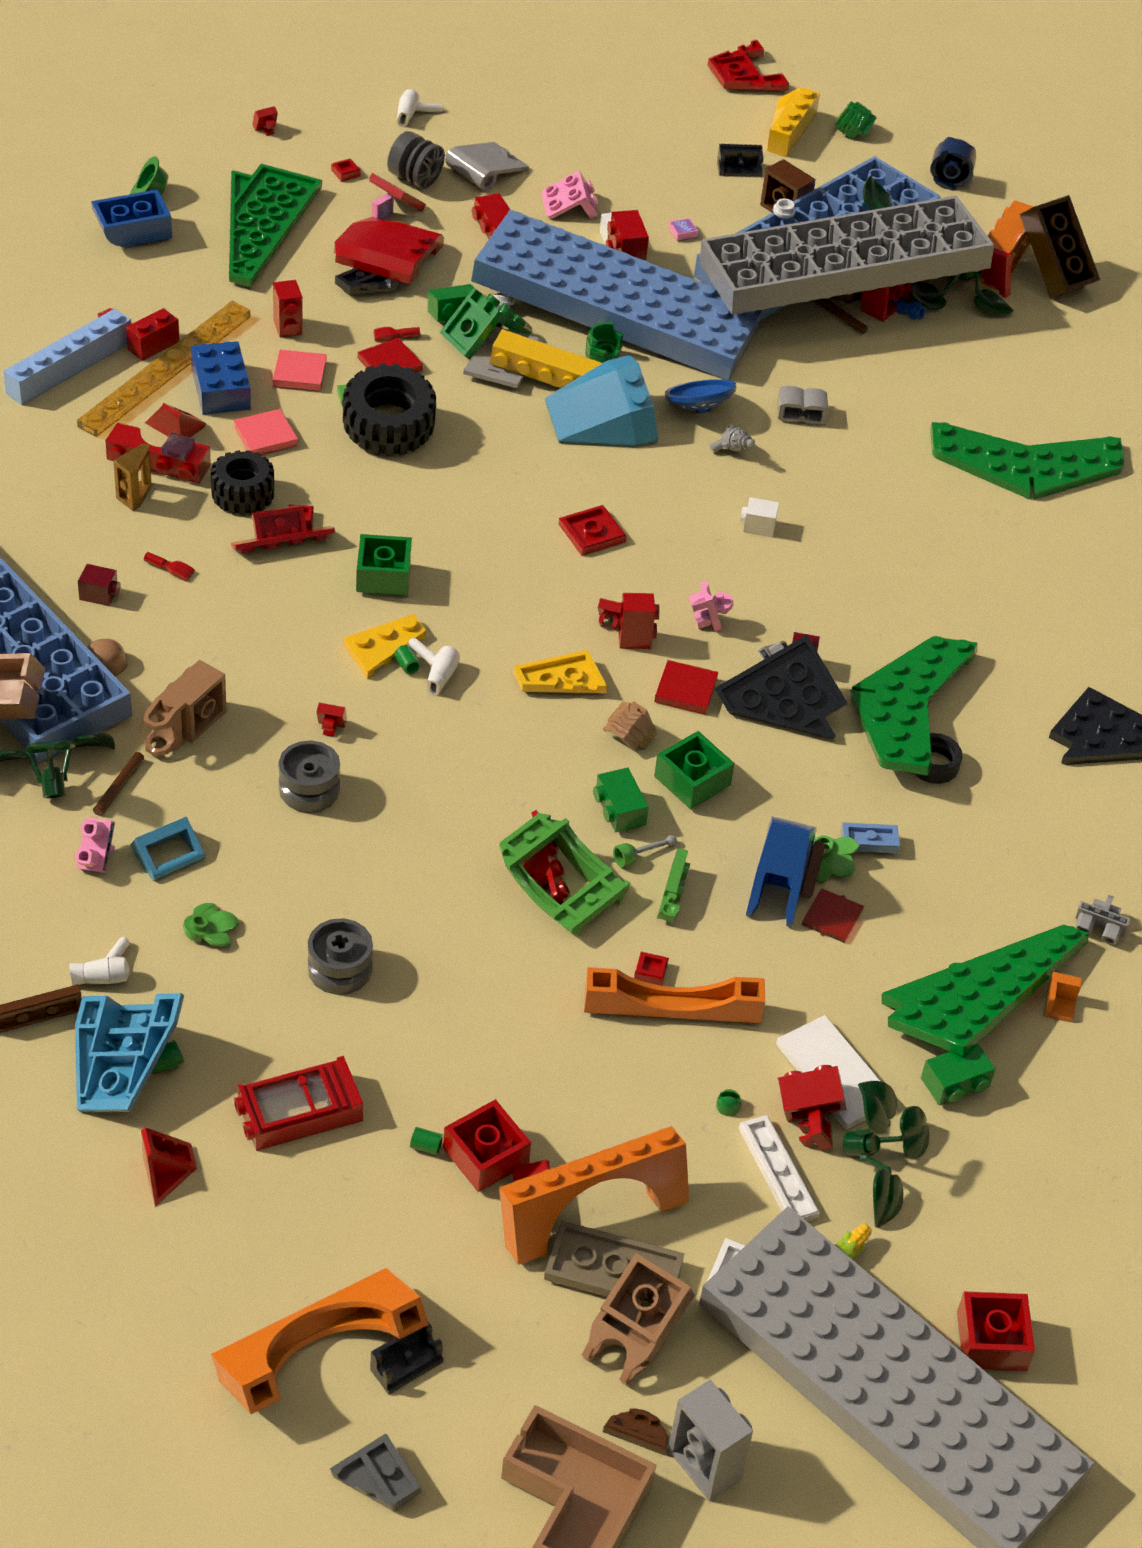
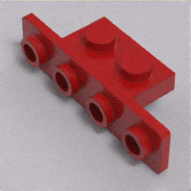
[231,505,335,553]
[522,810,570,905]

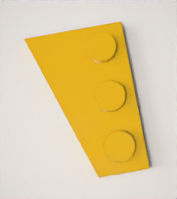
[344,614,426,679]
[513,650,607,693]

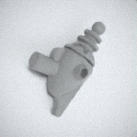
[709,425,755,453]

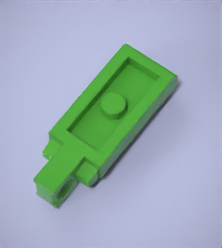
[657,848,690,923]

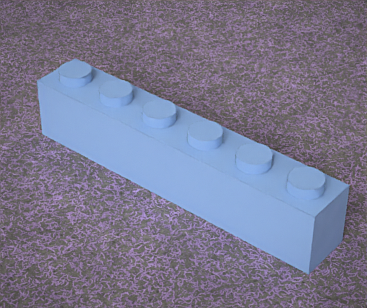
[3,309,131,405]

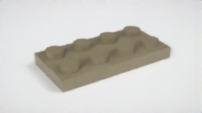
[544,1220,685,1307]

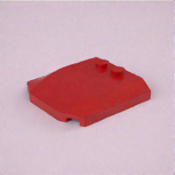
[334,217,445,284]

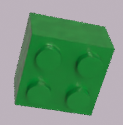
[356,534,412,595]
[654,731,735,809]

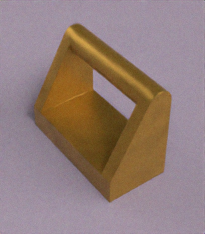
[113,444,152,511]

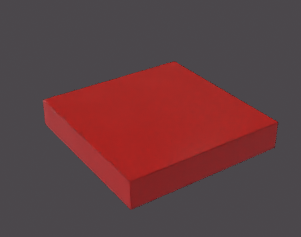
[368,173,426,211]
[357,338,423,373]
[558,505,627,556]
[654,660,719,714]

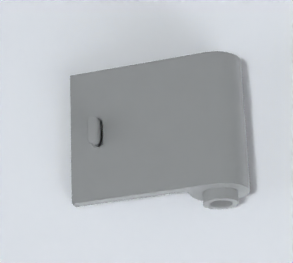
[445,142,529,191]
[463,327,540,388]

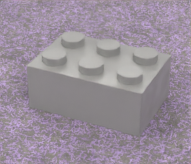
[668,1380,753,1501]

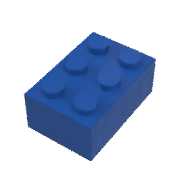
[191,341,251,415]

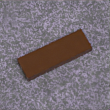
[0,984,82,1033]

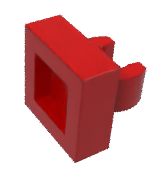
[252,106,278,136]
[597,598,621,630]
[316,702,347,737]
[798,1107,833,1151]

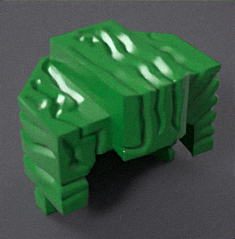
[835,101,877,140]
[585,322,623,363]

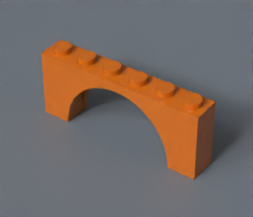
[499,1126,689,1265]
[211,1268,428,1414]

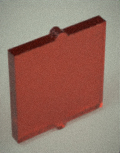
[801,888,864,943]

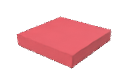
[273,349,327,391]
[234,409,298,454]

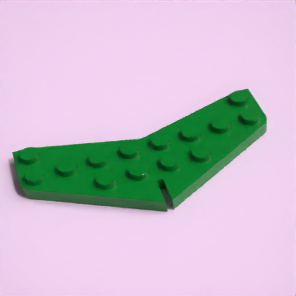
[930,422,1124,500]
[850,636,978,775]

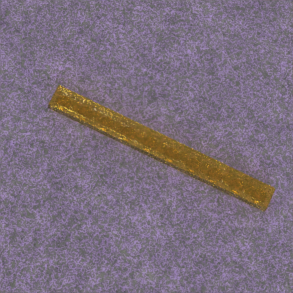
[77,301,251,437]

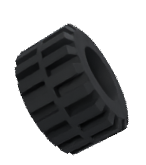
[211,450,275,515]

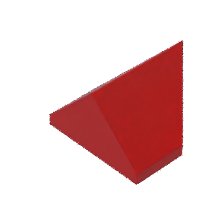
[145,402,207,444]
[141,1127,197,1207]

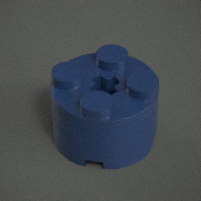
[930,137,976,190]

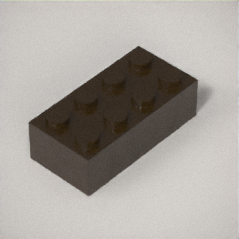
[1020,195,1101,299]

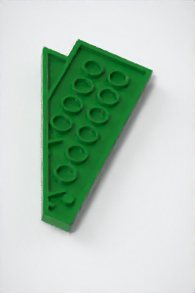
[229,164,322,287]
[881,924,1089,1056]

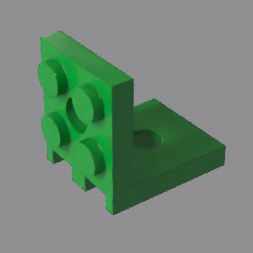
[440,288,532,359]

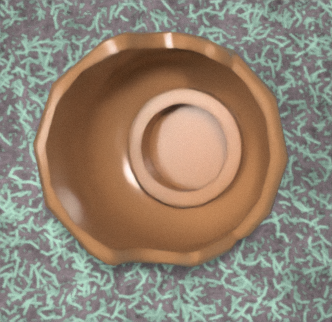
[87,639,128,676]

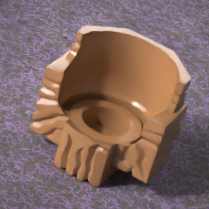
[603,701,658,751]

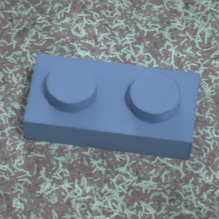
[841,823,900,853]

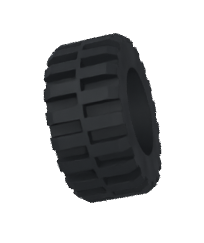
[343,363,437,456]

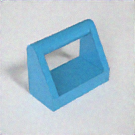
[130,816,205,881]

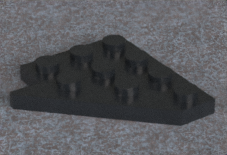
[715,635,848,739]
[1049,687,1142,765]

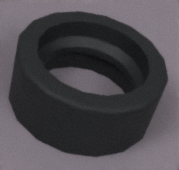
[913,733,962,784]

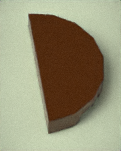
[801,841,826,898]
[603,1408,669,1456]

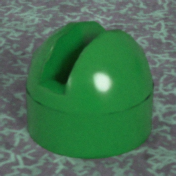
[716,1089,741,1116]

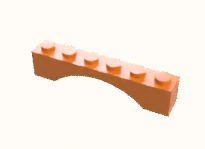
[584,967,765,1024]

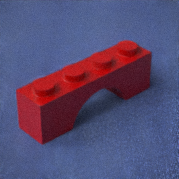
[105,422,211,484]

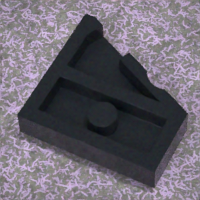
[335,268,399,294]

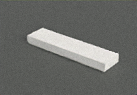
[739,1115,820,1222]

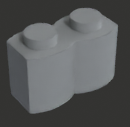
[777,386,828,425]

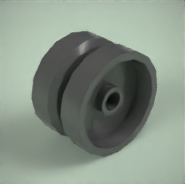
[278,740,340,812]
[308,918,373,995]

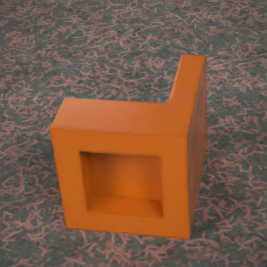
[1043,972,1082,1022]

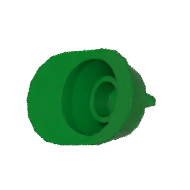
[130,157,169,195]

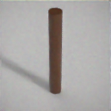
[813,298,868,334]
[93,752,144,816]

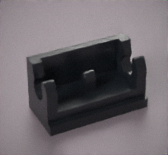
[717,144,764,177]
[370,1320,444,1395]

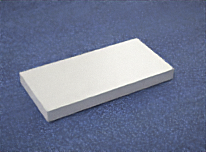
[776,1015,880,1130]

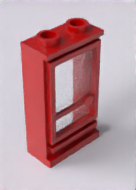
[234,1056,363,1151]

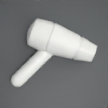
[397,89,444,127]
[409,638,460,695]
[70,937,130,986]

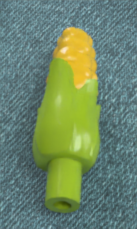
[835,1223,872,1261]

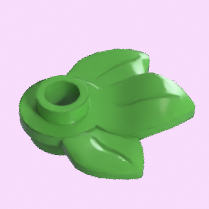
[813,835,860,883]
[183,903,240,946]

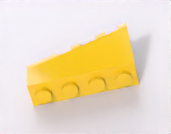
[767,87,820,157]

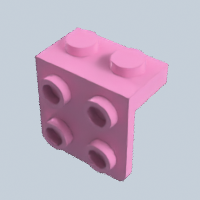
[542,170,599,219]

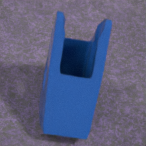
[746,816,817,927]

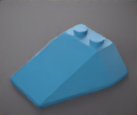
[545,355,659,446]
[75,993,184,1112]

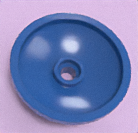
[665,379,737,414]

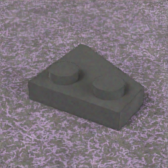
[330,1433,422,1511]

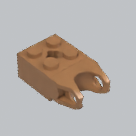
[143,659,227,757]
[582,1253,695,1387]

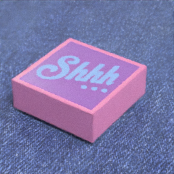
[372,193,394,220]
[668,218,698,241]

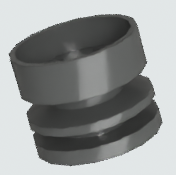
[387,131,445,189]

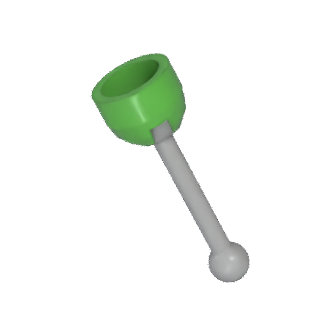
[613,835,677,867]

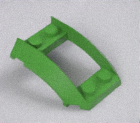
[499,813,630,936]

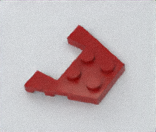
[707,39,789,91]

